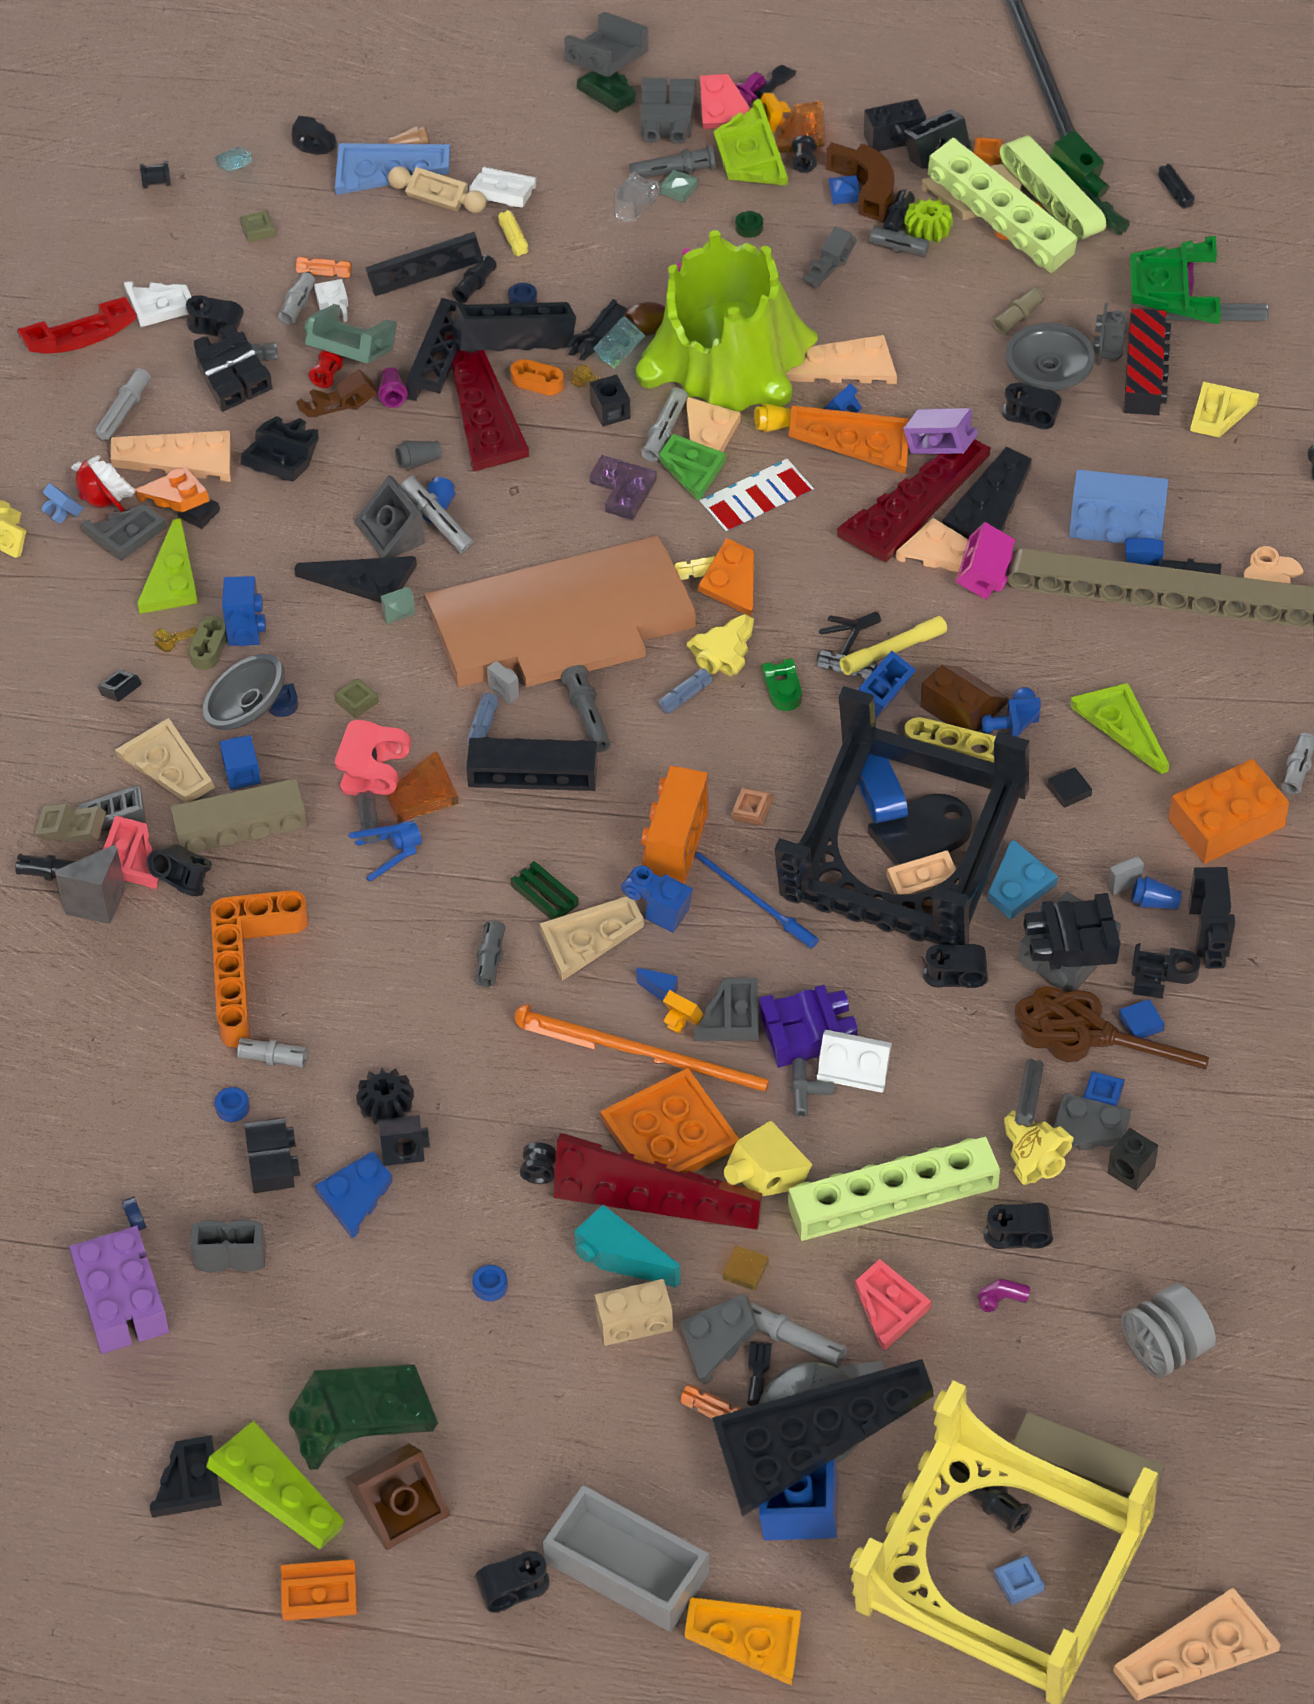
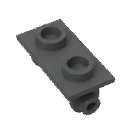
[1093,303,1126,366]

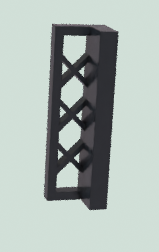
[365,231,484,297]
[406,297,467,401]

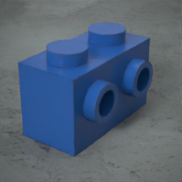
[222,576,266,646]

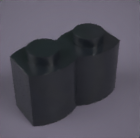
[244,1117,300,1193]

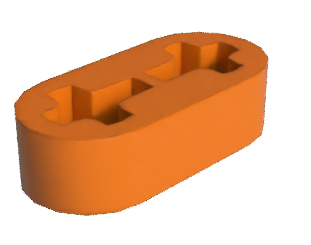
[510,359,564,395]

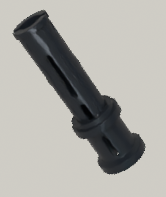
[949,1461,1032,1533]

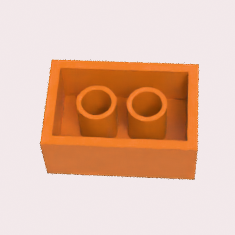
[1168,758,1290,864]
[641,765,709,884]

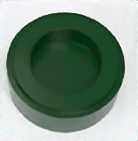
[735,211,763,238]

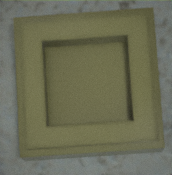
[240,210,275,242]
[334,678,379,719]

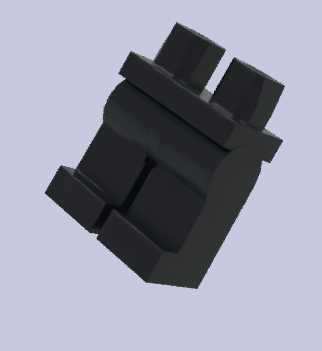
[193,324,273,412]
[1188,867,1235,969]
[1023,893,1121,970]

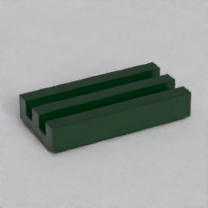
[510,861,579,920]

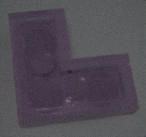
[590,455,657,520]

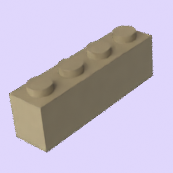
[170,778,307,853]
[1012,1412,1164,1499]

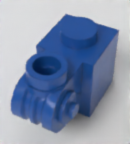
[621,866,693,933]

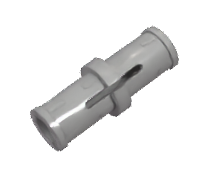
[278,272,316,325]
[1281,733,1314,795]
[237,1037,308,1068]

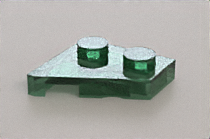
[576,71,636,113]

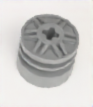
[1121,1283,1216,1379]

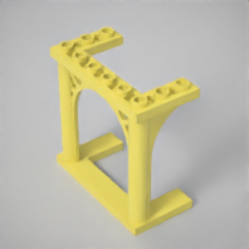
[850,1380,1158,1704]

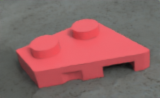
[103,815,159,889]

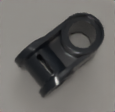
[186,295,244,337]
[1002,383,1062,429]
[147,844,212,896]
[923,944,988,988]
[984,1202,1053,1249]
[475,1551,550,1613]

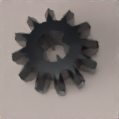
[356,1067,414,1124]

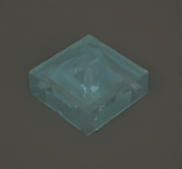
[215,147,253,172]

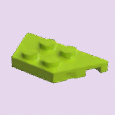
[713,99,789,185]

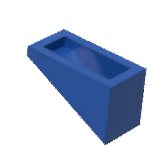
[636,968,678,1002]

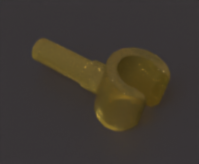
[571,365,601,388]
[154,627,197,652]

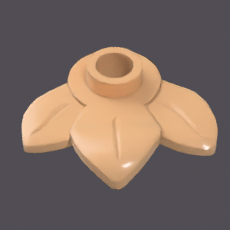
[1243,546,1304,584]

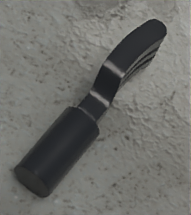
[755,64,796,99]
[747,1342,772,1407]

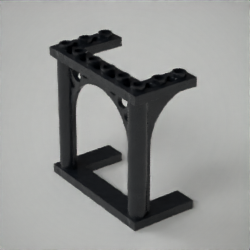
[774,686,1030,945]

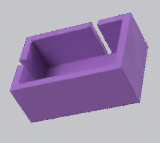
[69,1226,170,1354]

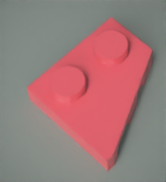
[700,74,750,129]
[855,1259,932,1351]

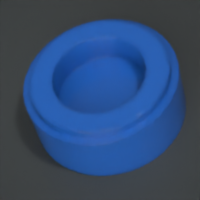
[215,1087,250,1122]
[472,1265,508,1301]

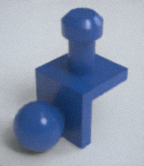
[981,687,1041,737]

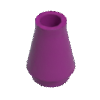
[378,367,408,408]

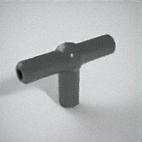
[790,1058,834,1117]

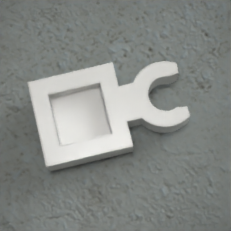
[314,279,349,322]

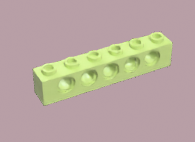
[928,137,1078,273]
[788,1136,1000,1241]

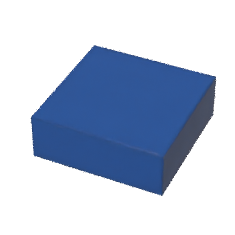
[1119,999,1165,1038]
[1083,1071,1124,1106]

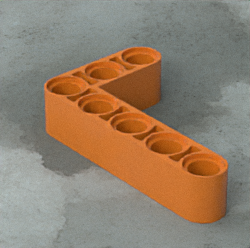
[211,890,309,1048]

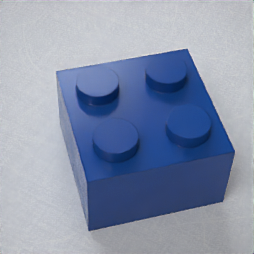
[759,1459,838,1541]

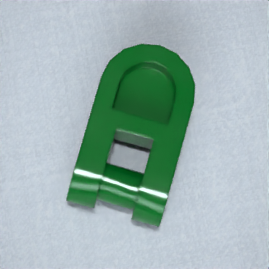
[761,658,802,711]

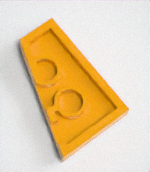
[685,1597,801,1686]

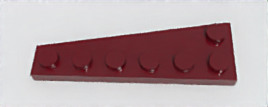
[447,335,529,472]
[837,439,991,563]

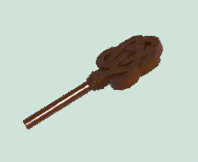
[1015,986,1209,1070]

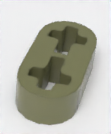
[189,616,227,670]

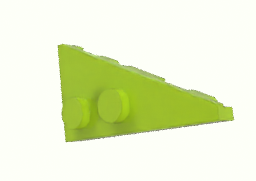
[137,518,198,614]
[1070,683,1169,774]

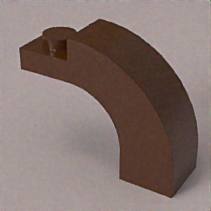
[826,142,894,223]

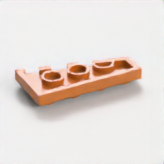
[788,405,910,474]

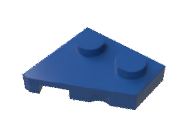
[315,1151,393,1238]

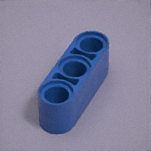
[857,754,908,823]

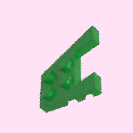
[1129,236,1221,324]

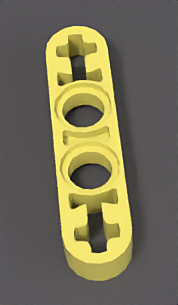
[904,717,996,762]

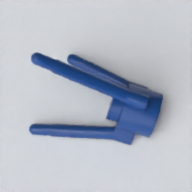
[348,820,422,881]

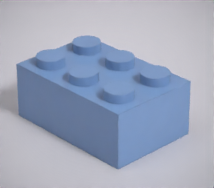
[1069,470,1168,544]

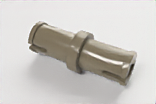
[993,287,1045,335]

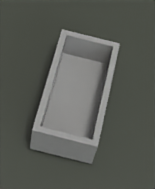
[543,1485,710,1632]

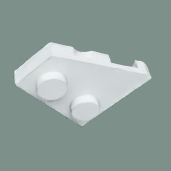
[124,282,191,327]

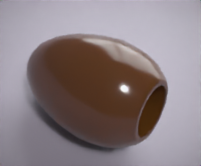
[623,302,665,337]

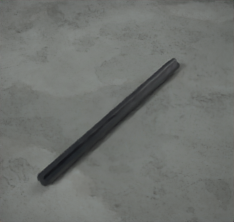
[1005,0,1075,139]

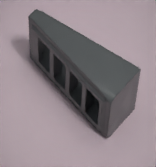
[78,786,146,831]

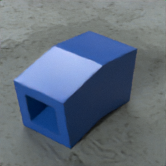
[1126,538,1164,566]

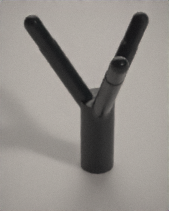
[819,611,881,655]

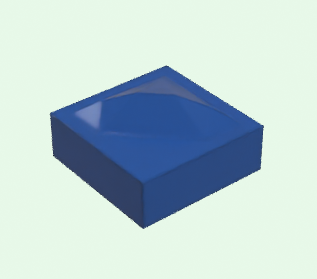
[829,176,860,205]

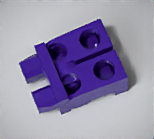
[759,985,858,1068]

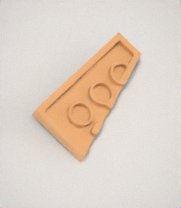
[786,335,897,384]
[111,430,231,482]

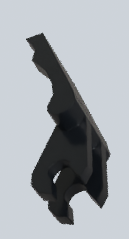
[567,299,628,361]

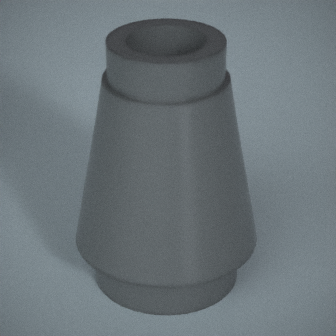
[395,441,441,470]

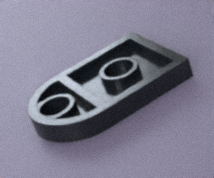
[868,794,972,866]

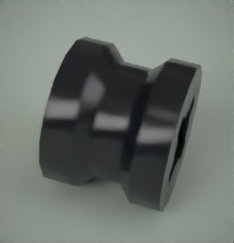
[520,1142,556,1184]

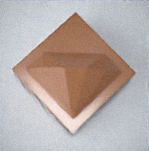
[731,787,774,826]

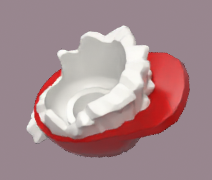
[71,455,135,512]

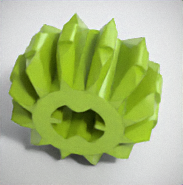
[904,197,953,243]

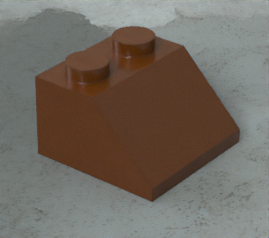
[920,665,1009,731]
[345,1443,451,1550]

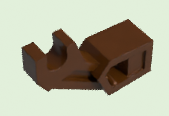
[296,369,377,417]

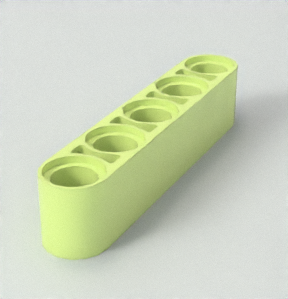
[1000,135,1106,241]

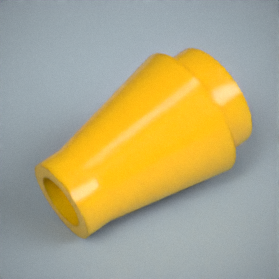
[754,403,791,433]

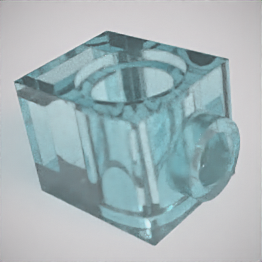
[593,316,645,369]

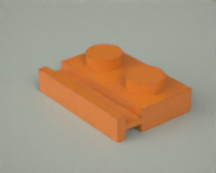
[281,1559,358,1621]

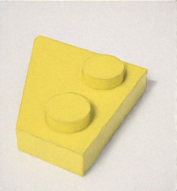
[1190,382,1259,438]

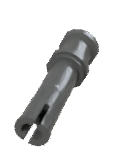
[629,145,716,180]
[561,665,610,752]

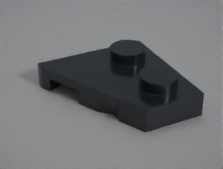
[150,1435,222,1518]

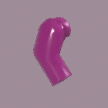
[977,1279,1030,1312]

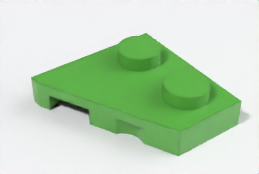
[659,434,726,500]

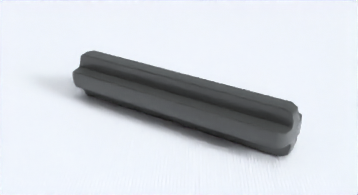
[1014,1058,1044,1127]

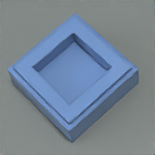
[994,1555,1045,1605]

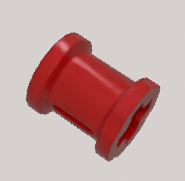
[308,350,343,388]

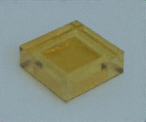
[723,1246,768,1291]

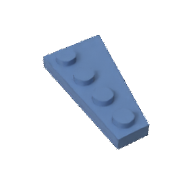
[335,143,451,195]

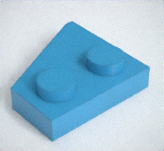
[988,840,1058,919]

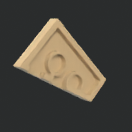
[114,718,215,803]
[540,896,644,981]

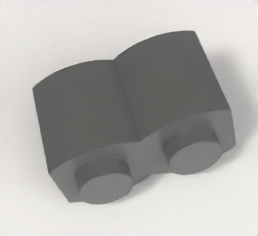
[190,1220,266,1272]

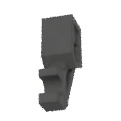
[802,226,857,288]

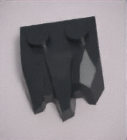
[240,416,319,482]

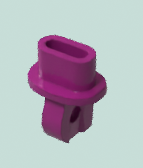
[735,72,767,106]

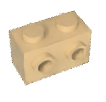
[594,1279,673,1346]

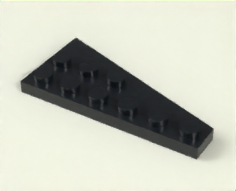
[712,1359,934,1517]

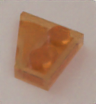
[775,100,825,153]
[387,752,459,823]

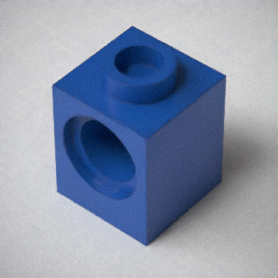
[219,735,261,790]

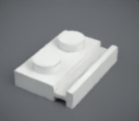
[470,167,536,207]
[817,1030,892,1093]

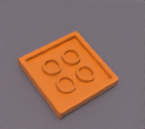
[600,1068,739,1174]

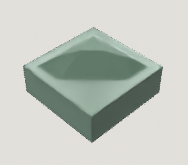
[659,170,698,203]
[380,587,415,624]

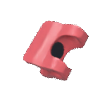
[335,720,412,795]

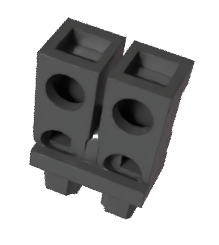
[641,78,696,143]

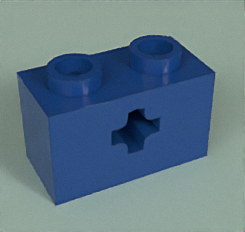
[858,651,916,720]

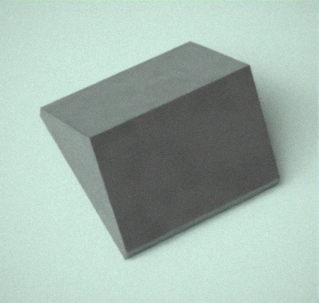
[354,475,425,558]
[55,844,126,924]

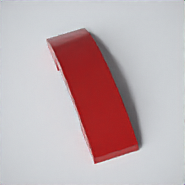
[17,296,137,354]

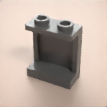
[564,12,648,77]

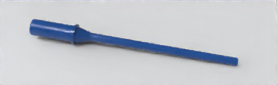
[695,852,819,949]

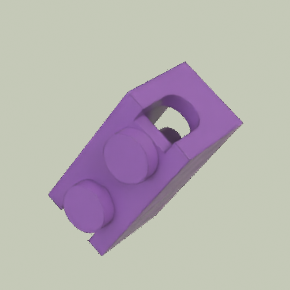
[903,408,978,454]

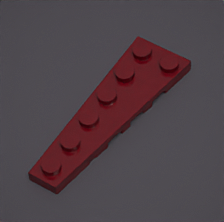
[553,1133,763,1230]

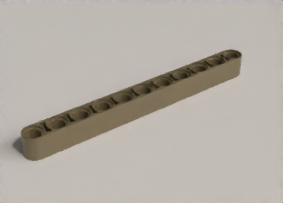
[1007,549,1314,629]

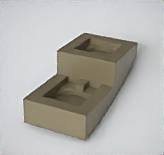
[35,803,106,842]

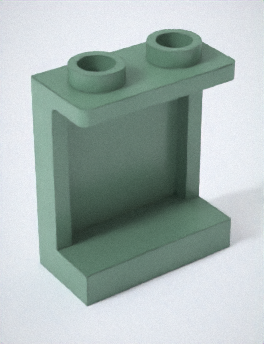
[304,304,397,364]

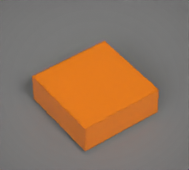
[973,137,1003,165]

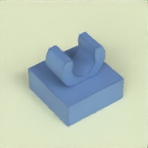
[42,483,84,523]

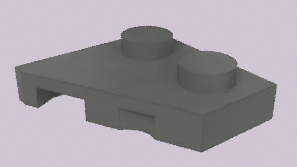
[81,504,166,561]
[694,978,758,1041]
[1054,1093,1131,1151]
[681,1293,759,1385]

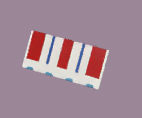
[699,459,814,531]

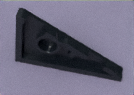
[294,556,417,603]

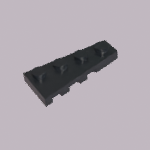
[942,446,1032,539]

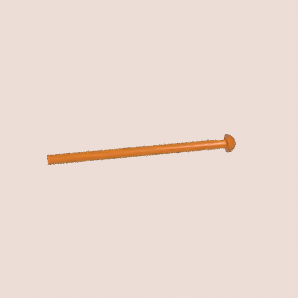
[514,1004,769,1092]

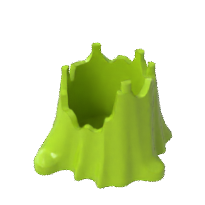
[635,230,818,412]

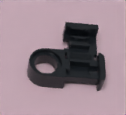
[1131,943,1200,999]

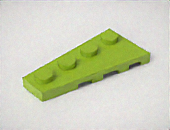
[206,1420,345,1549]

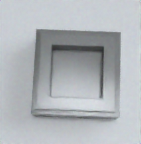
[1107,856,1144,895]

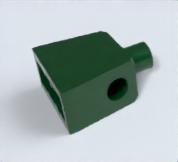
[1050,129,1109,198]

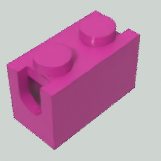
[955,522,1015,599]

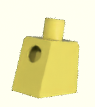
[724,1121,812,1196]

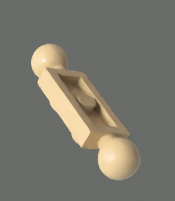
[388,166,486,213]

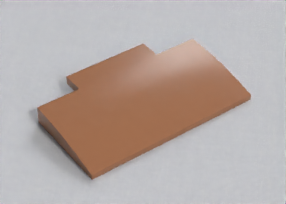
[424,535,696,688]

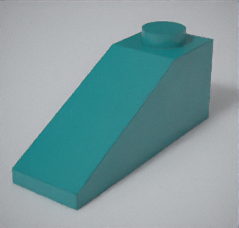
[574,1205,681,1287]

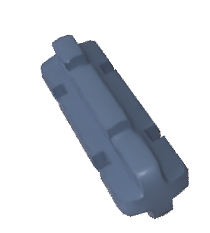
[658,668,712,714]
[468,693,498,744]

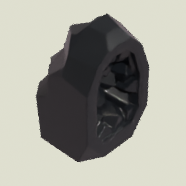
[292,115,337,155]

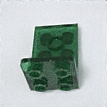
[289,1364,438,1470]

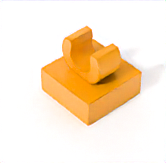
[761,93,791,133]
[663,990,704,1034]

